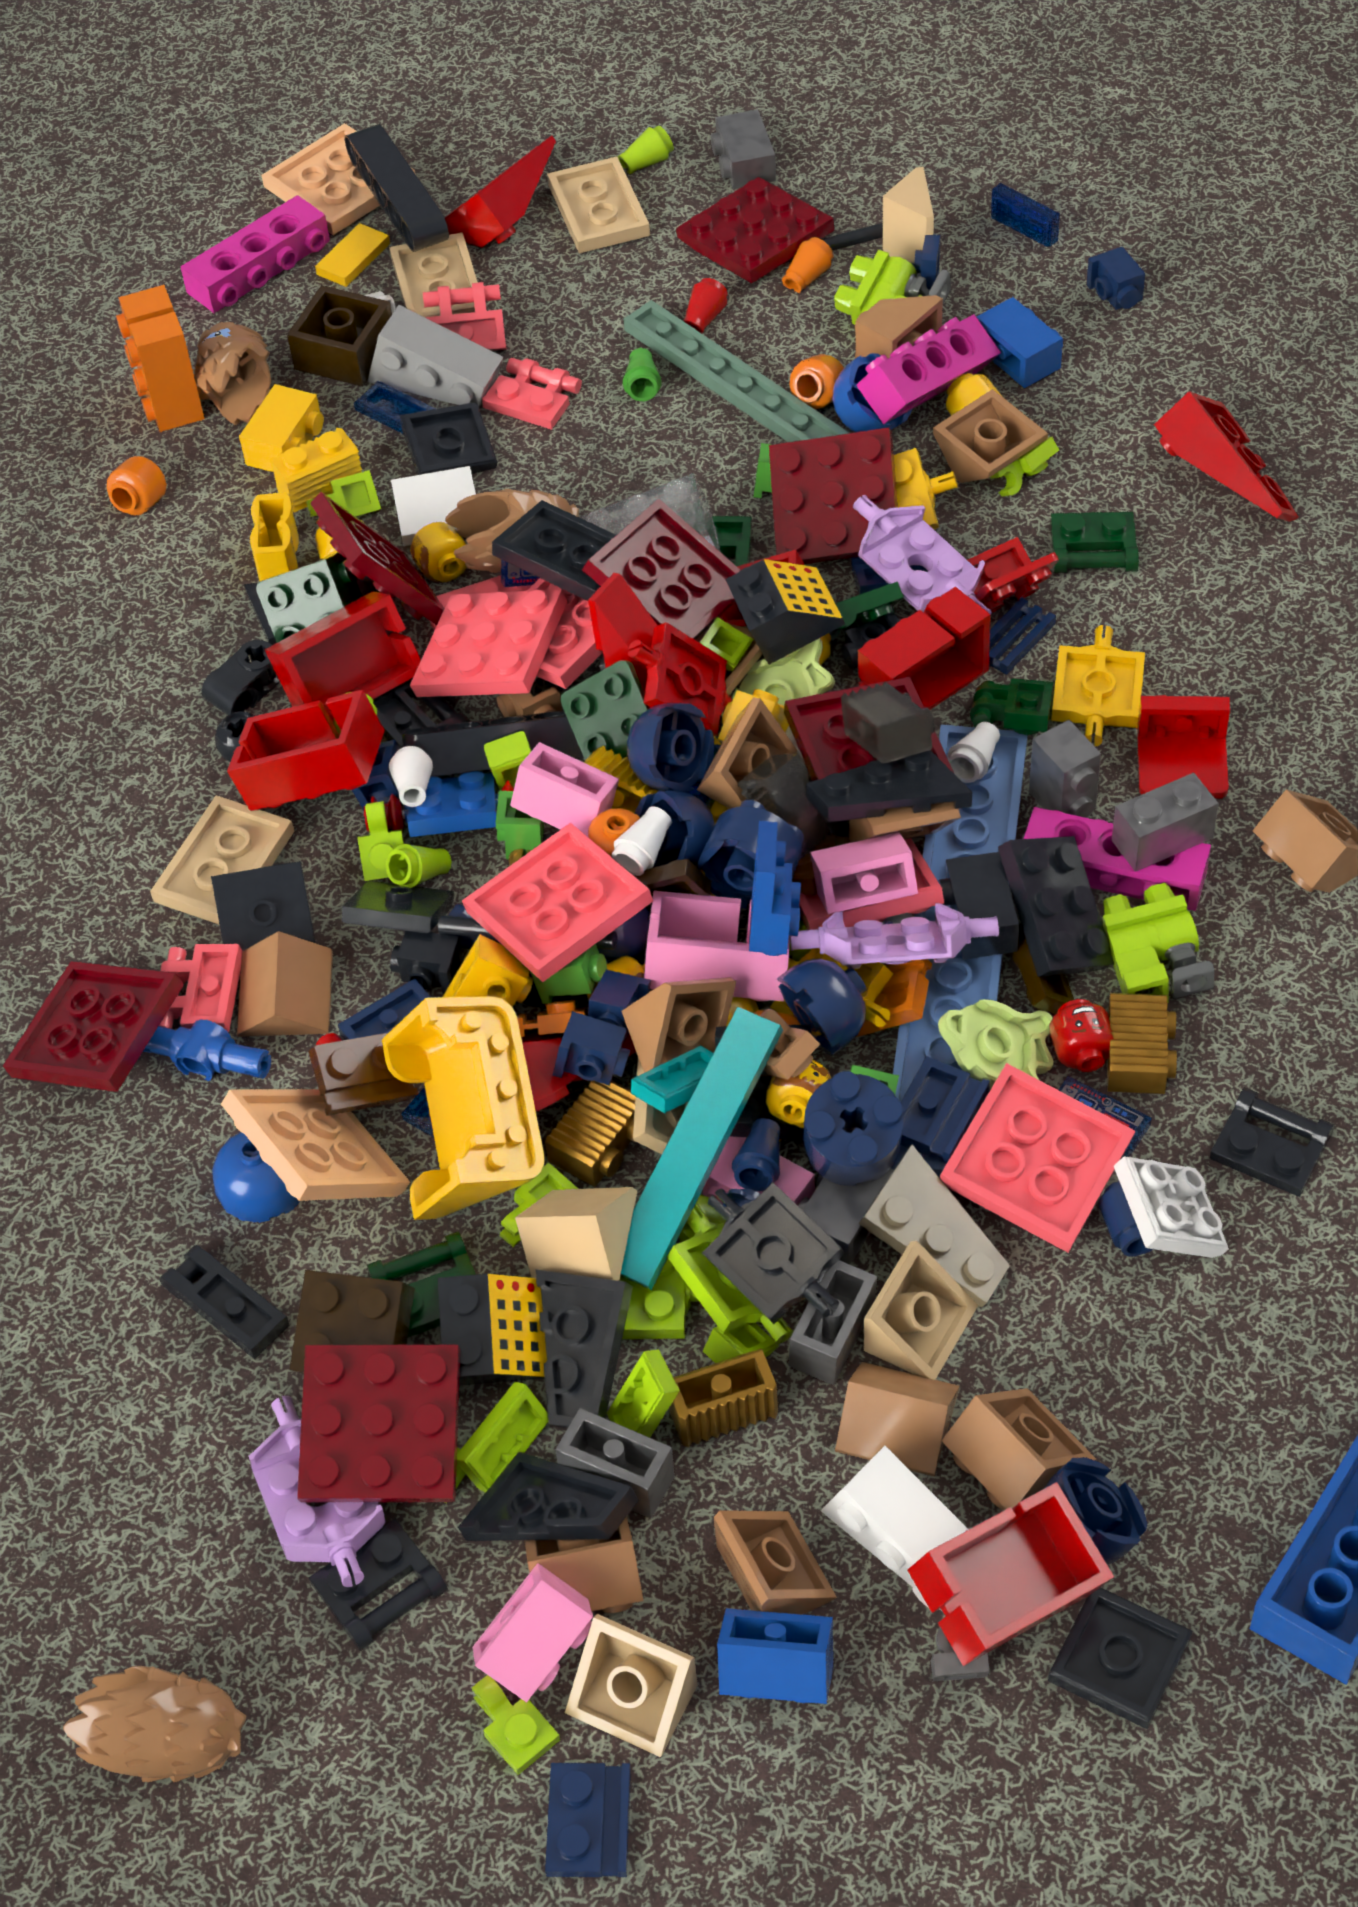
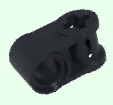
[201,640,280,715]

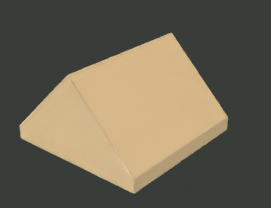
[883,167,934,263]
[515,1187,637,1281]
[864,1240,978,1380]
[565,1614,698,1757]

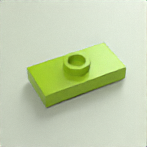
[607,1349,680,1438]
[457,1382,549,1493]

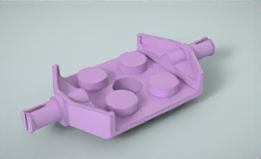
[853,495,991,615]
[790,903,999,969]
[249,1396,385,1587]

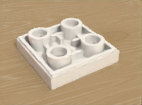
[391,466,476,546]
[1114,1156,1229,1258]

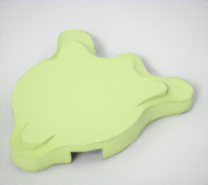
[721,638,835,717]
[938,999,1053,1090]

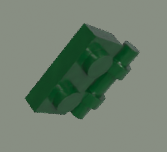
[970,678,1054,735]

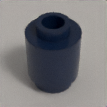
[1098,1181,1153,1257]

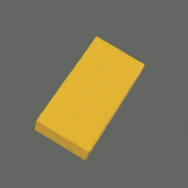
[315,223,390,287]

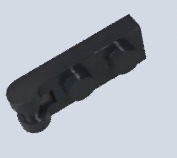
[159,1245,290,1359]

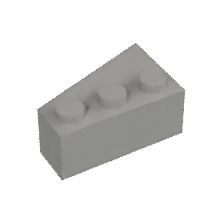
[368,305,503,407]

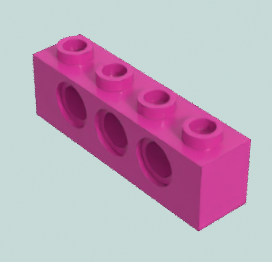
[180,195,330,313]
[856,314,1001,424]
[1024,807,1211,911]

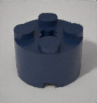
[698,800,804,909]
[803,1071,903,1186]

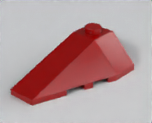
[588,573,658,693]

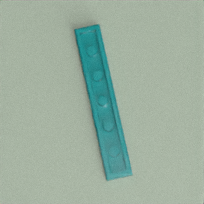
[620,1007,783,1290]

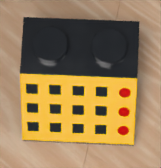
[725,559,845,665]
[438,1274,547,1386]

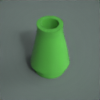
[623,348,662,401]

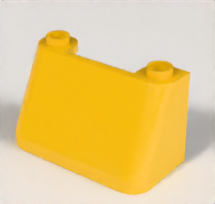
[382,996,544,1220]

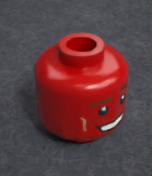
[1049,999,1114,1072]

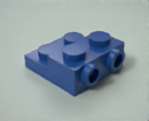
[749,821,801,956]

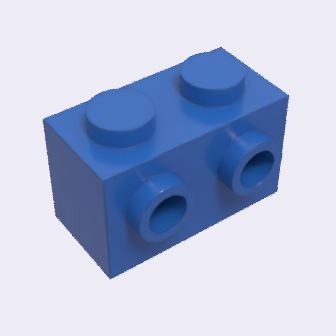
[976,297,1063,388]
[717,1608,833,1704]

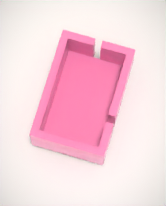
[644,891,790,1002]

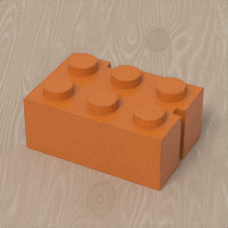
[116,285,205,432]

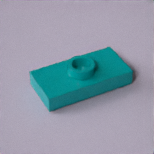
[631,1046,714,1113]

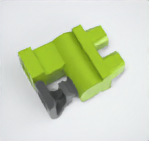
[834,250,951,325]
[1103,882,1214,1003]

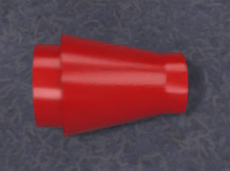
[683,278,728,334]

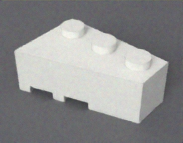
[821,1446,969,1612]

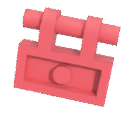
[423,282,506,351]
[482,358,582,430]
[159,944,242,1032]

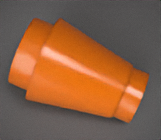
[782,237,834,293]

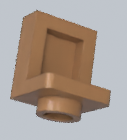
[496,687,562,717]
[760,1009,820,1080]

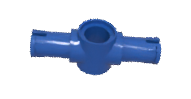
[143,1019,271,1081]

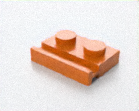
[855,959,932,1038]
[517,1000,587,1037]

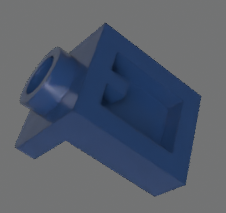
[912,235,940,290]

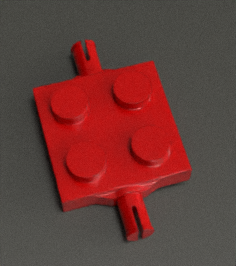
[628,622,733,737]

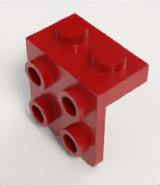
[967,537,1059,613]
[1137,695,1230,799]

